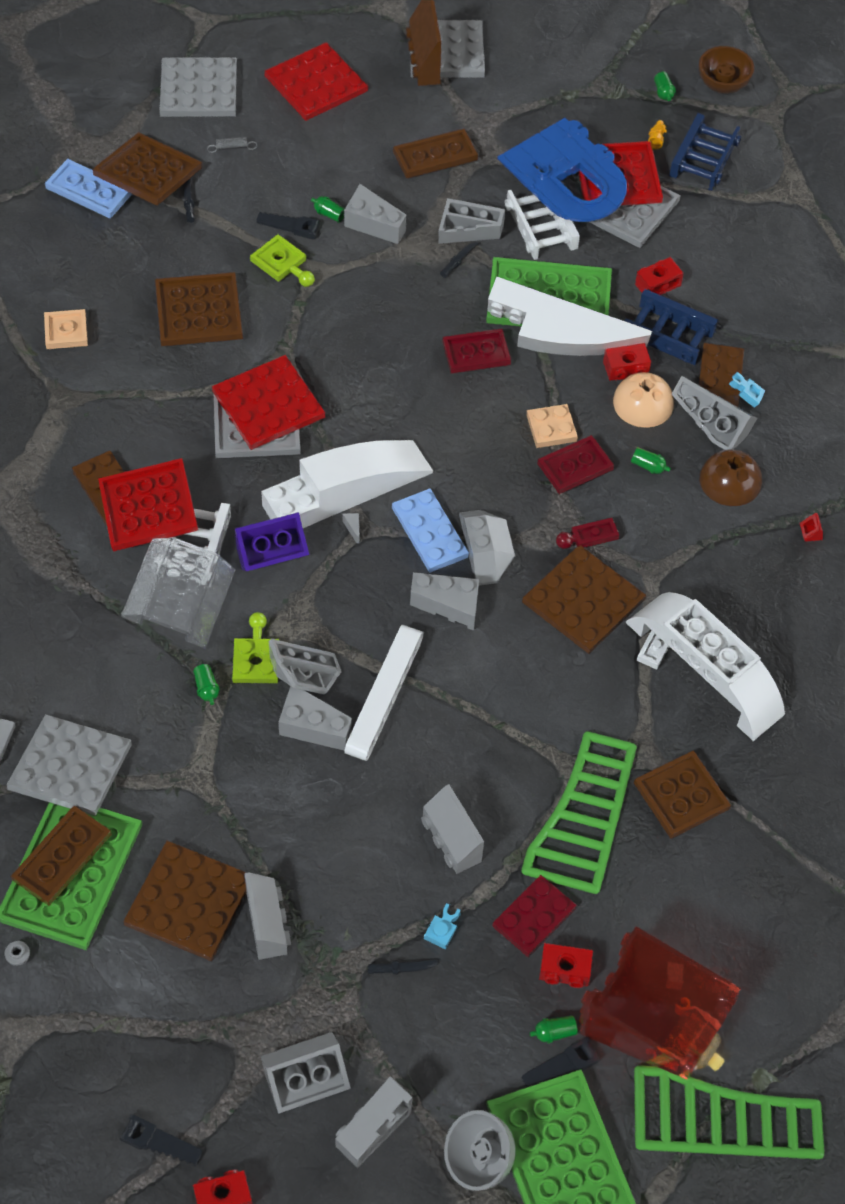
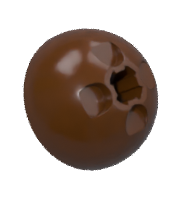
[699,46,754,94]
[699,449,762,506]

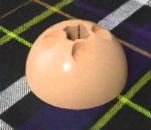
[613,372,674,428]

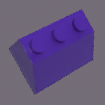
[235,512,309,571]

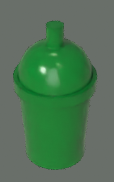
[654,72,676,101]
[311,196,345,223]
[631,447,671,474]
[193,664,220,705]
[530,1015,577,1044]

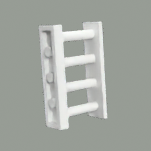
[505,190,580,260]
[154,503,231,587]

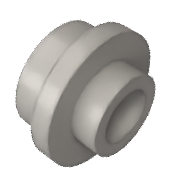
[5,941,30,965]

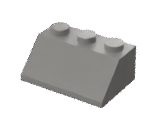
[421,784,484,874]
[244,873,291,960]
[260,1032,351,1114]

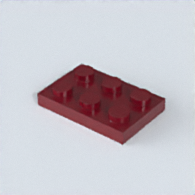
[442,329,511,373]
[537,435,614,494]
[492,875,577,958]

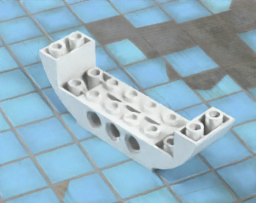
[626,592,785,741]

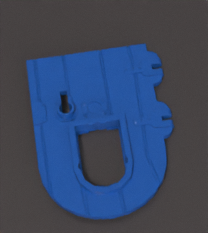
[498,118,627,222]

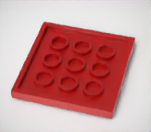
[265,42,368,121]
[578,141,663,205]
[212,355,325,450]
[98,458,199,551]

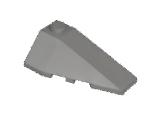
[672,376,757,450]

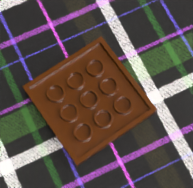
[93,132,202,206]
[155,272,243,346]
[522,546,646,654]
[123,841,247,961]

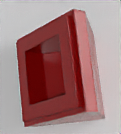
[800,513,823,542]

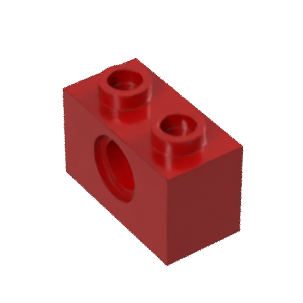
[635,257,683,295]
[603,343,651,381]
[539,943,593,988]
[193,1170,252,1204]

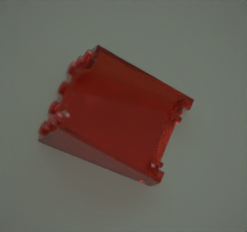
[579,926,741,1080]

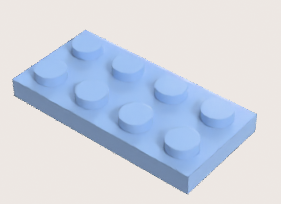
[45,159,132,218]
[392,489,469,573]

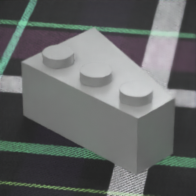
[344,184,406,244]
[439,198,505,244]
[410,572,479,631]
[279,686,352,751]
[335,1077,412,1168]

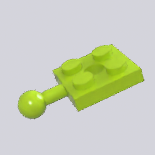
[250,234,315,287]
[232,612,279,683]

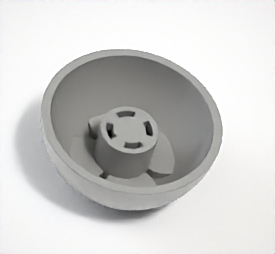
[444,1110,516,1190]

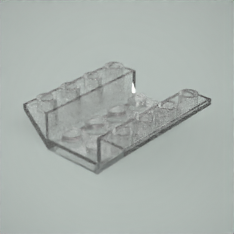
[121,538,236,648]

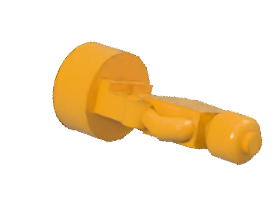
[648,120,667,150]

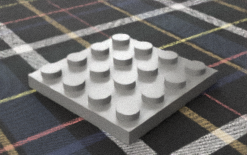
[410,20,485,77]
[160,57,237,117]
[582,185,680,248]
[214,395,300,458]
[7,714,131,816]

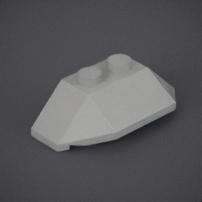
[459,510,515,586]
[269,639,342,694]

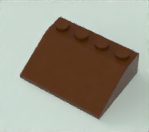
[406,0,441,86]

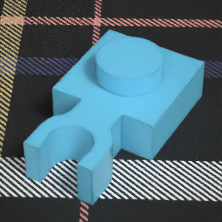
[729,372,765,408]
[424,903,461,950]

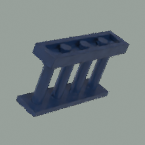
[669,113,741,191]
[625,289,718,365]

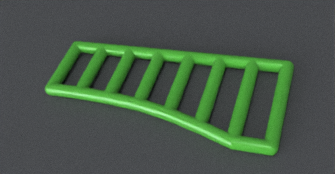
[521,731,637,894]
[634,1065,824,1159]

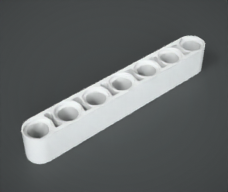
[345,625,424,761]

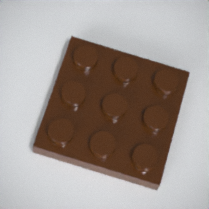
[634,750,731,839]

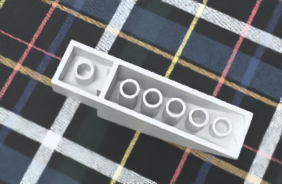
[487,277,652,356]
[261,440,433,528]

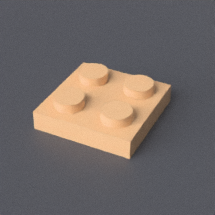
[44,309,88,349]
[527,404,578,448]

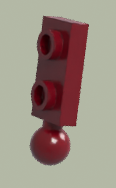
[556,518,619,549]

